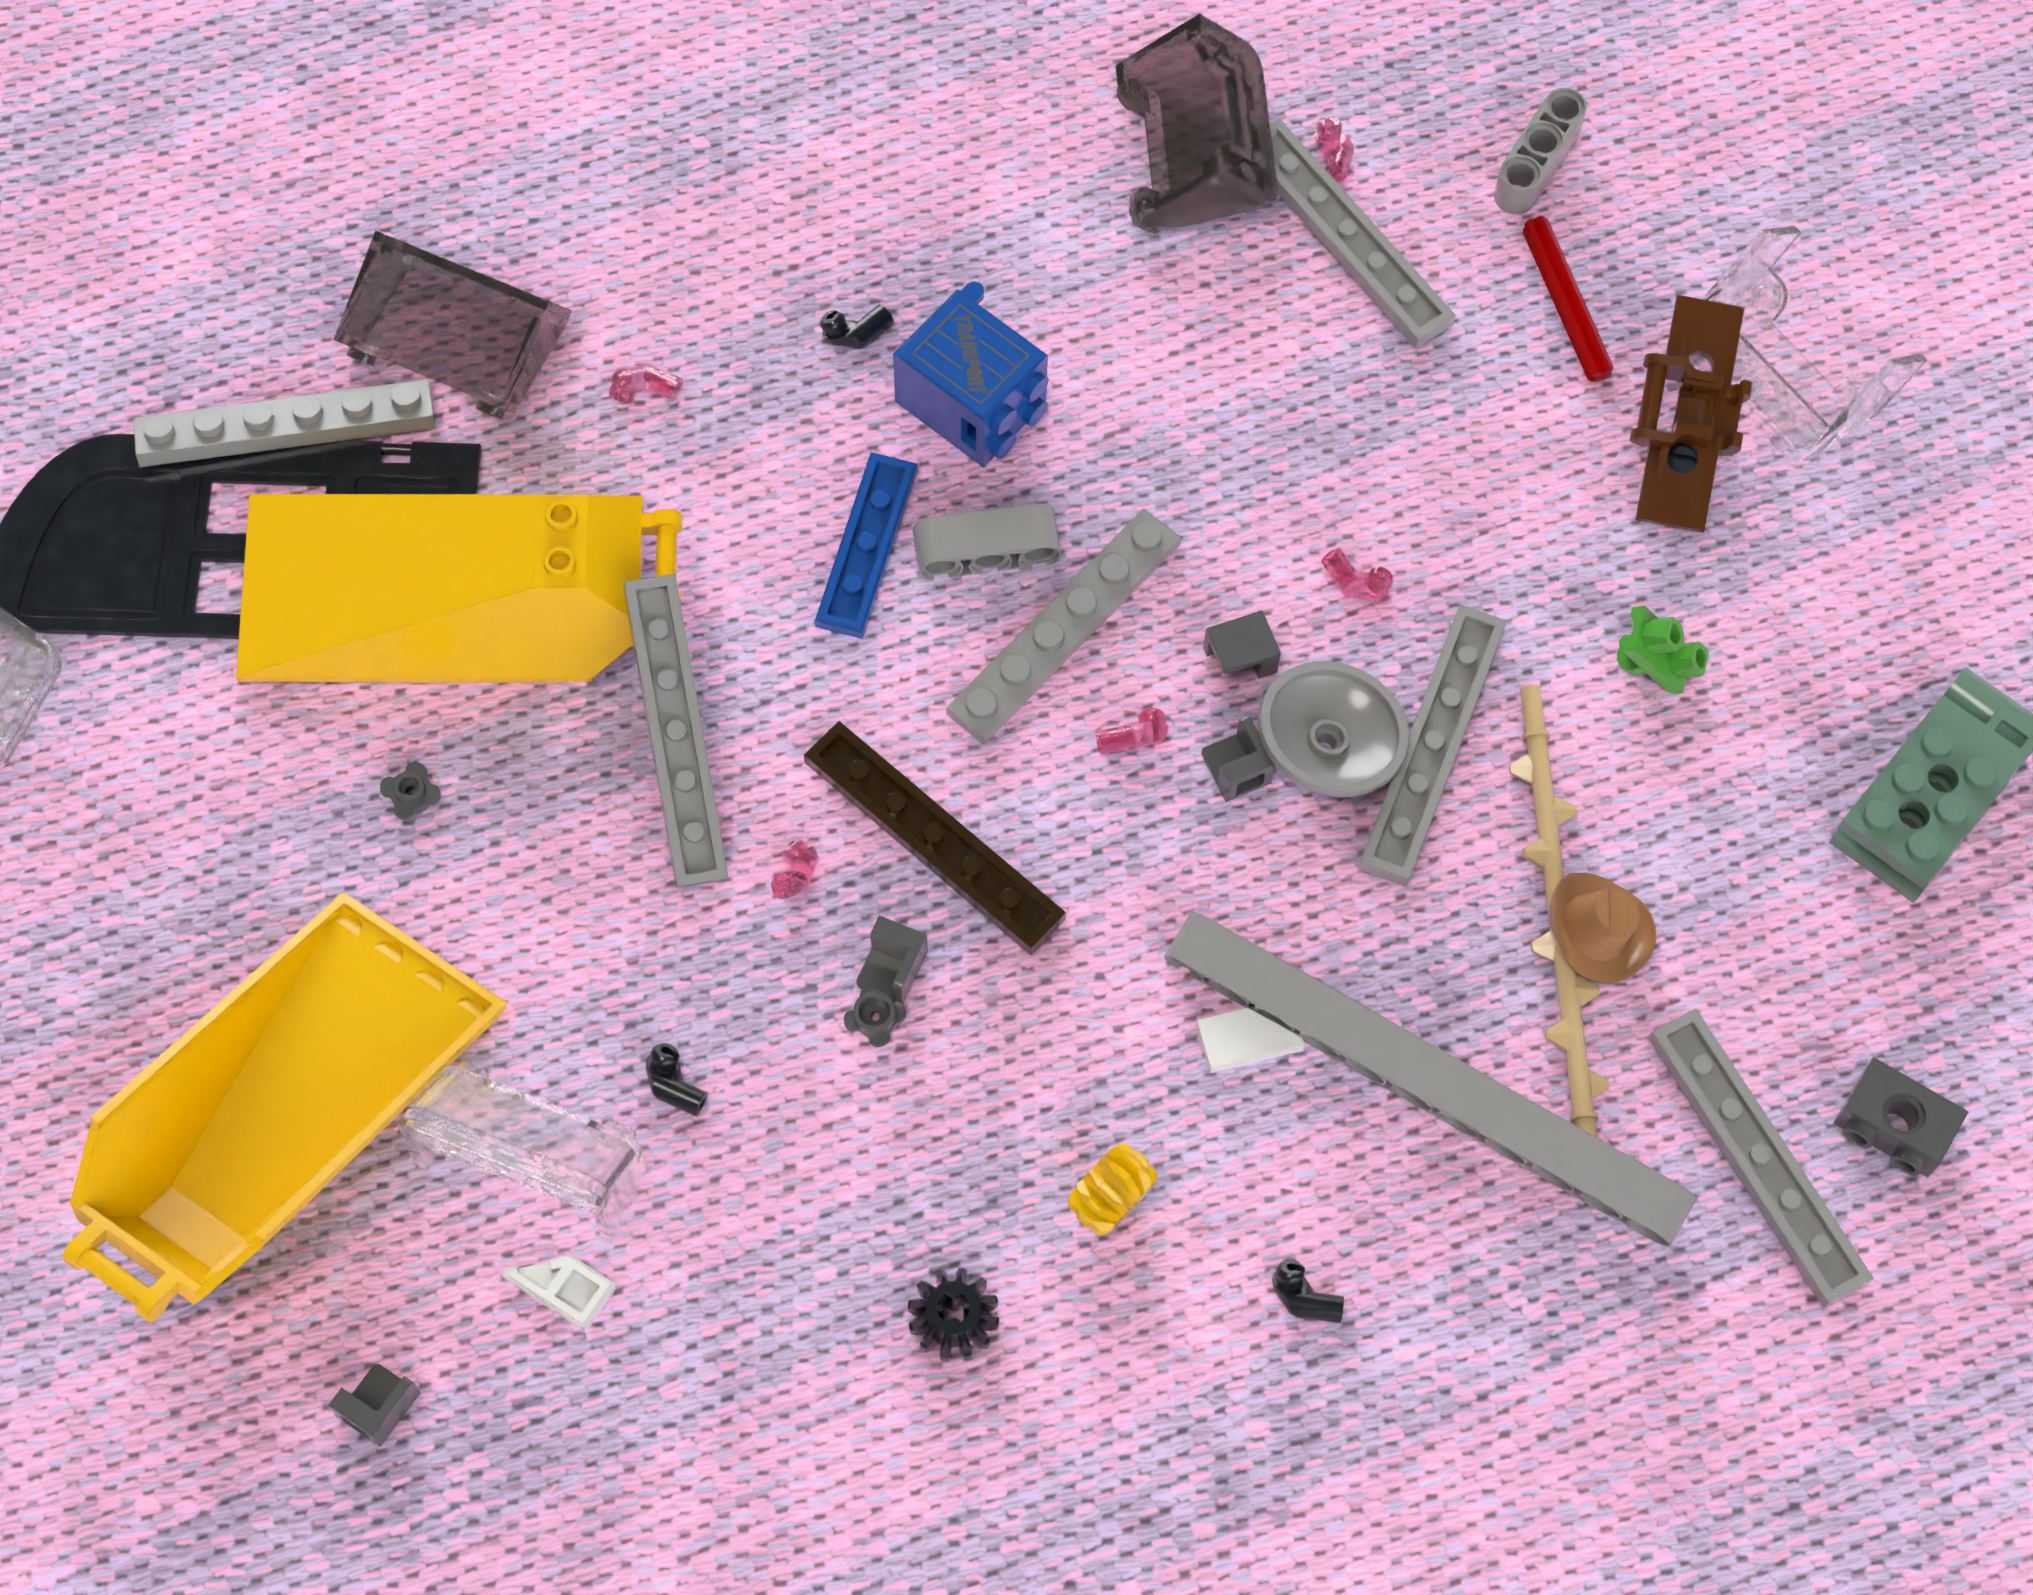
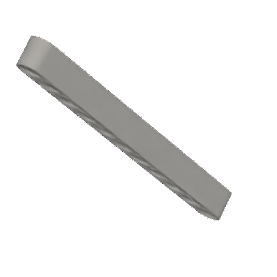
[1164,912,1697,1246]

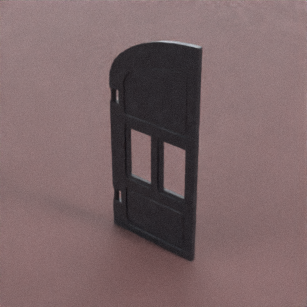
[0,434,481,639]

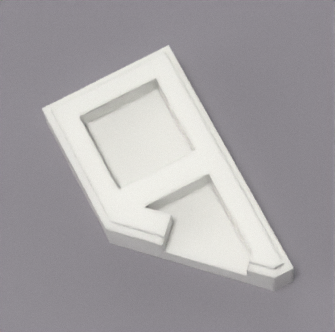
[1196,1007,1305,1073]
[502,1255,617,1332]

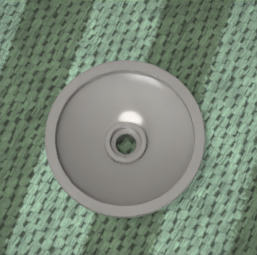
[1258,661,1409,797]

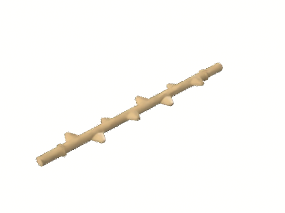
[1509,685,1609,1137]

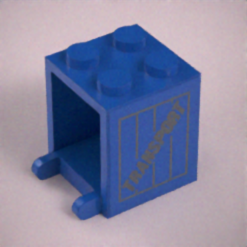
[893,281,1049,468]

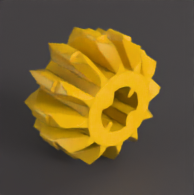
[1068,1143,1157,1236]

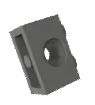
[1833,1057,1969,1178]

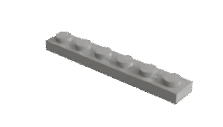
[1241,118,1456,349]
[134,379,435,467]
[946,508,1181,745]
[623,574,729,888]
[1358,604,1507,887]
[1648,1008,1874,1309]

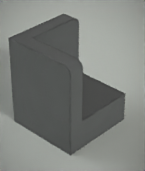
[1203,610,1281,679]
[1201,715,1275,802]
[856,915,928,1004]
[328,1364,420,1447]

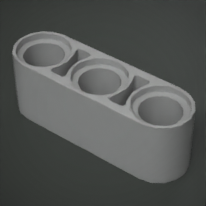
[1494,88,1587,214]
[912,503,1062,580]

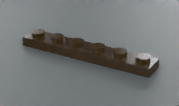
[804,721,1066,955]

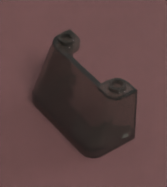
[1115,13,1278,234]
[333,230,573,419]

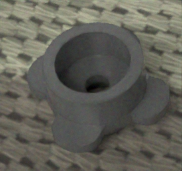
[380,762,441,820]
[844,986,906,1047]

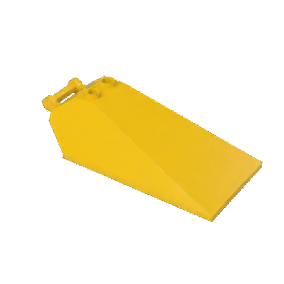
[236,494,683,683]
[62,892,507,1323]

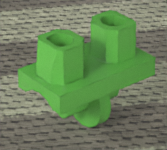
[1617,606,1709,694]

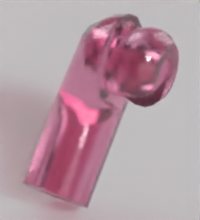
[1314,117,1354,182]
[1321,548,1394,602]
[1096,708,1169,756]

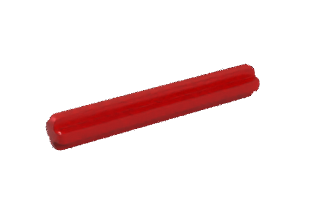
[1523,216,1614,382]

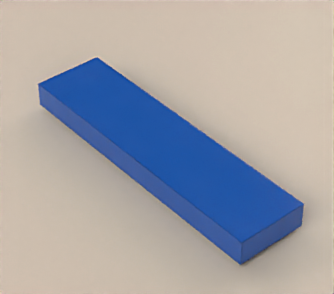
[815,452,918,639]

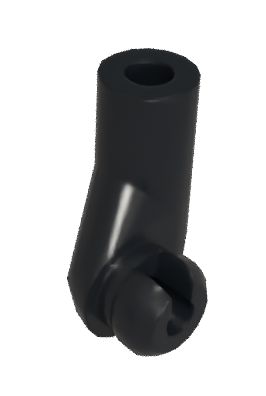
[820,304,894,348]
[645,1043,708,1117]
[1272,1260,1344,1323]

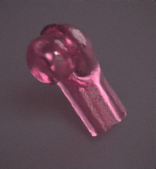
[608,365,683,403]
[771,839,819,899]

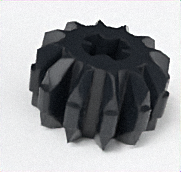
[908,1267,999,1362]

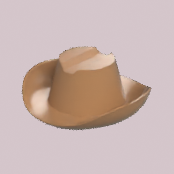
[1549,873,1656,983]

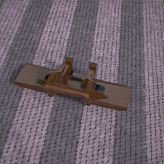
[1629,295,1753,533]

